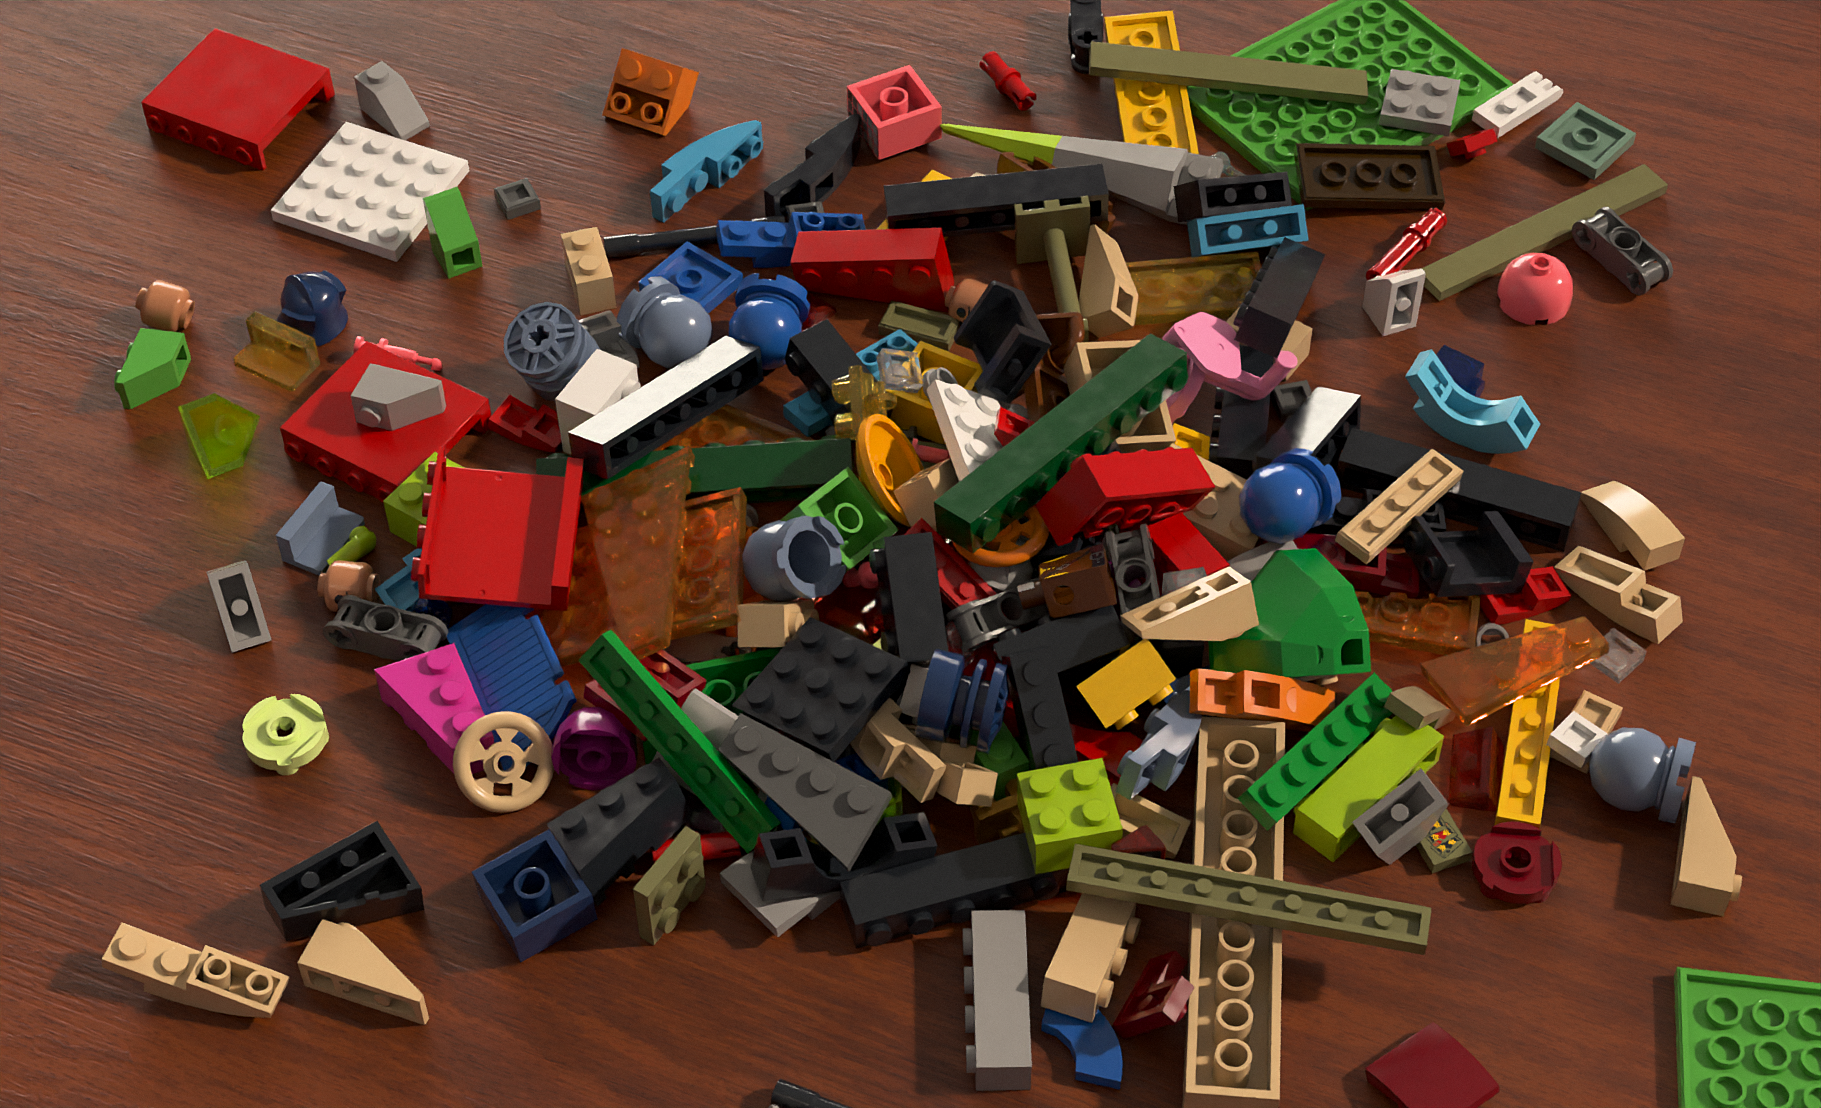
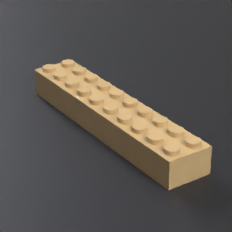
[1182,716,1285,1108]

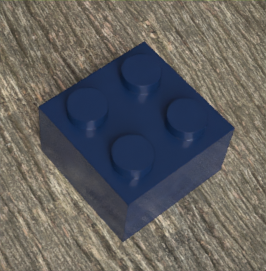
[472,829,598,963]

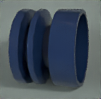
[916,649,1009,754]

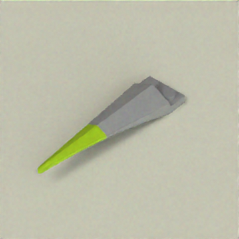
[940,124,1224,225]

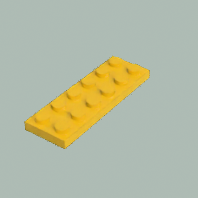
[1104,10,1199,154]

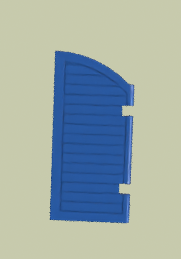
[447,604,577,770]

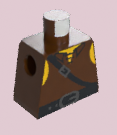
[1017,543,1117,618]

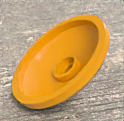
[856,414,924,527]

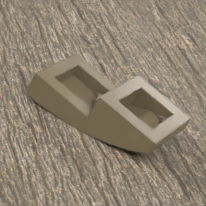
[1384,686,1456,730]

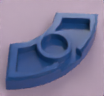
[1041,1008,1123,1090]

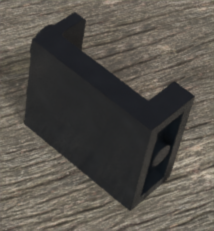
[953,280,1052,404]
[1403,511,1534,598]

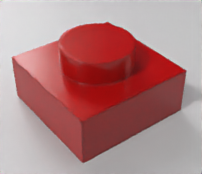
[1446,128,1498,159]

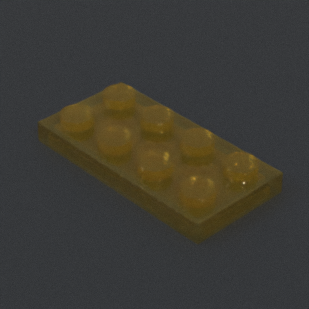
[1125,252,1262,325]

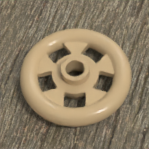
[453,711,554,813]

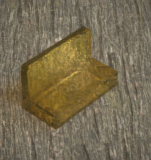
[233,311,320,392]

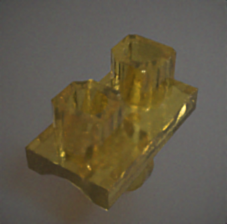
[832,365,898,439]

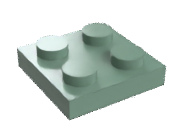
[1535,102,1636,180]

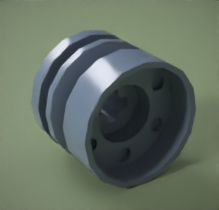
[504,302,600,402]

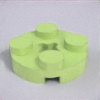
[242,694,329,775]

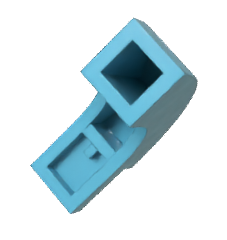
[1405,349,1540,454]

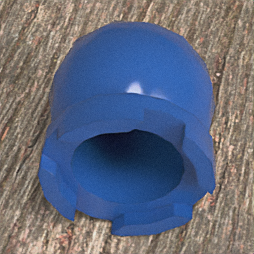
[729,273,810,371]
[1239,448,1341,544]

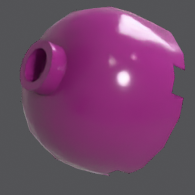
[551,707,638,791]

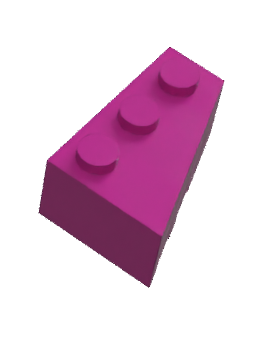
[374,643,499,774]

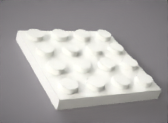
[271,122,469,262]
[926,379,1039,521]

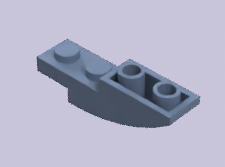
[1115,686,1202,800]

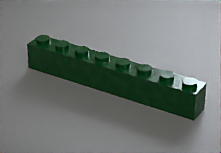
[934,333,1188,553]
[536,435,854,515]

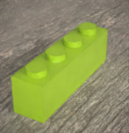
[1293,715,1444,862]

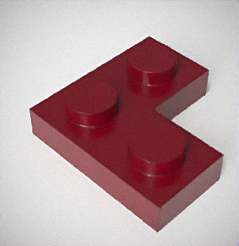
[1112,950,1194,1039]

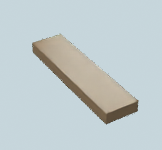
[1335,448,1464,565]

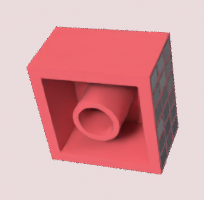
[847,65,942,160]

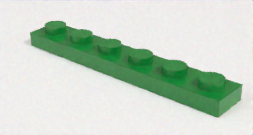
[578,630,781,854]
[1237,672,1392,831]

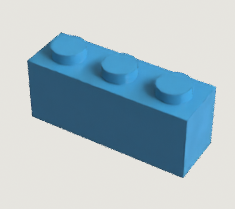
[1187,204,1309,258]

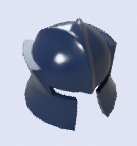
[276,270,348,347]

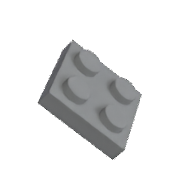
[1379,69,1460,136]

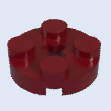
[1472,821,1562,904]

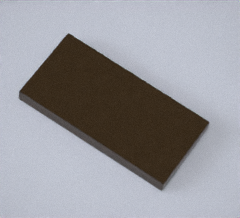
[1293,143,1445,210]

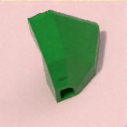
[1208,548,1371,677]

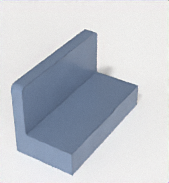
[276,481,365,576]

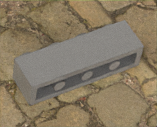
[963,910,1032,1091]

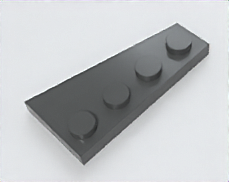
[719,713,892,872]

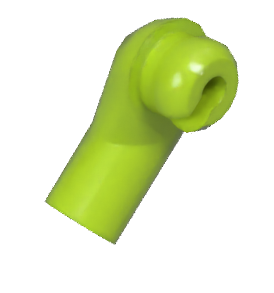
[326,526,376,565]

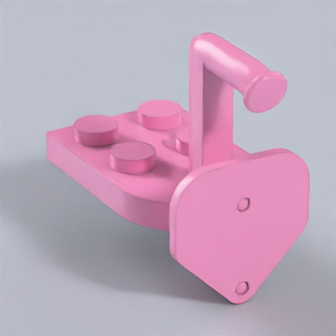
[1162,312,1298,423]

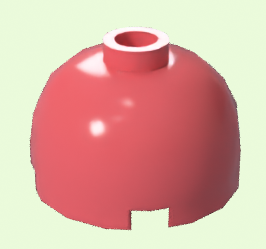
[1497,252,1573,325]

